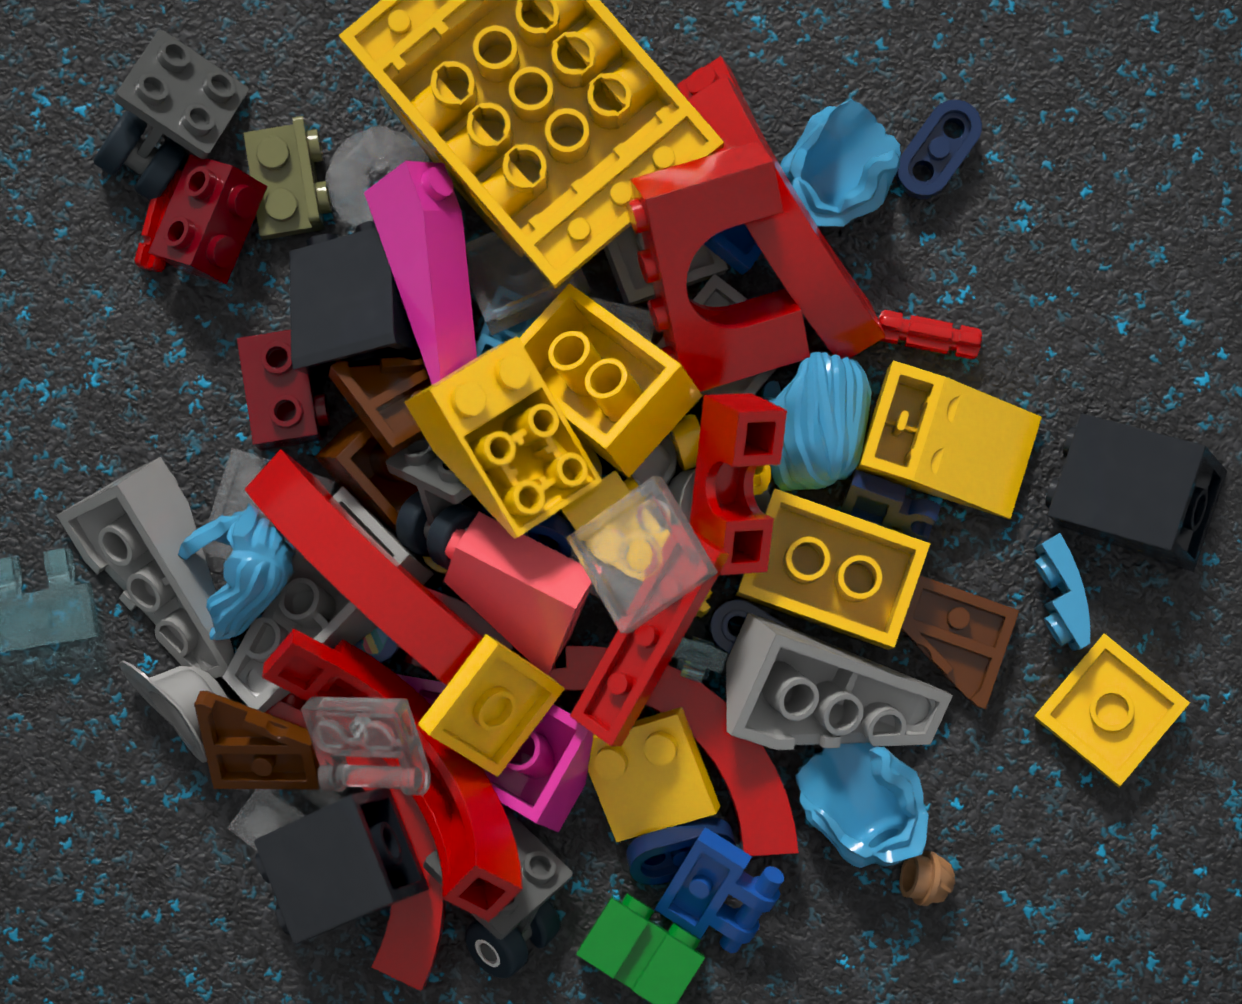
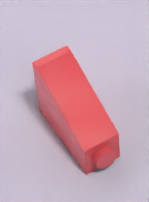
[444,512,597,675]

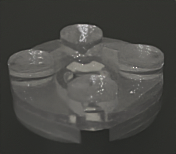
[325,125,430,230]

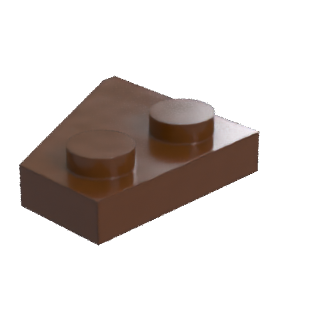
[329,357,432,457]
[901,575,1020,710]
[194,691,324,790]

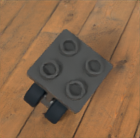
[93,30,248,200]
[386,437,480,570]
[423,805,573,979]

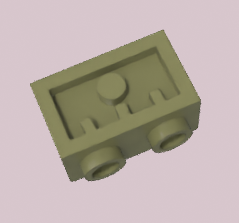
[243,116,332,240]

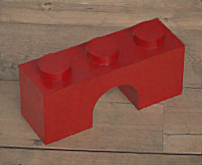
[689,393,787,575]

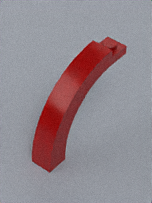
[677,56,886,359]
[244,449,484,686]
[262,629,522,922]
[526,646,799,856]
[264,693,447,991]

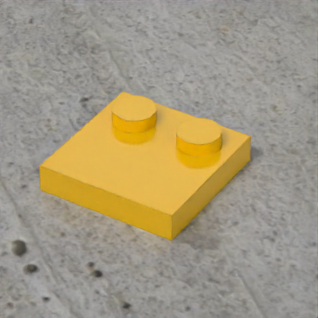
[418,634,565,777]
[1034,634,1190,788]
[588,707,720,843]

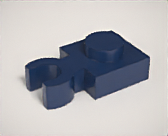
[840,469,941,542]

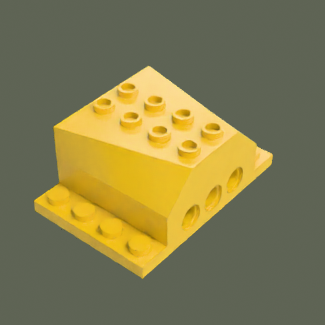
[339,0,724,289]

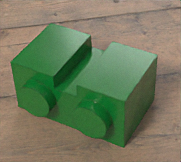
[576,893,705,1004]

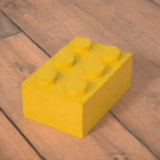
[519,283,703,478]
[735,488,930,650]

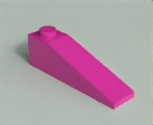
[364,161,477,385]
[397,674,594,832]

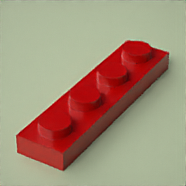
[570,524,730,747]

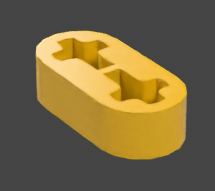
[669,414,700,471]

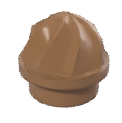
[900,851,955,906]

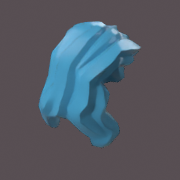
[780,99,901,227]
[761,352,872,491]
[178,503,294,640]
[795,743,929,868]

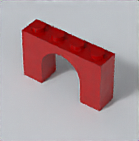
[627,141,810,392]

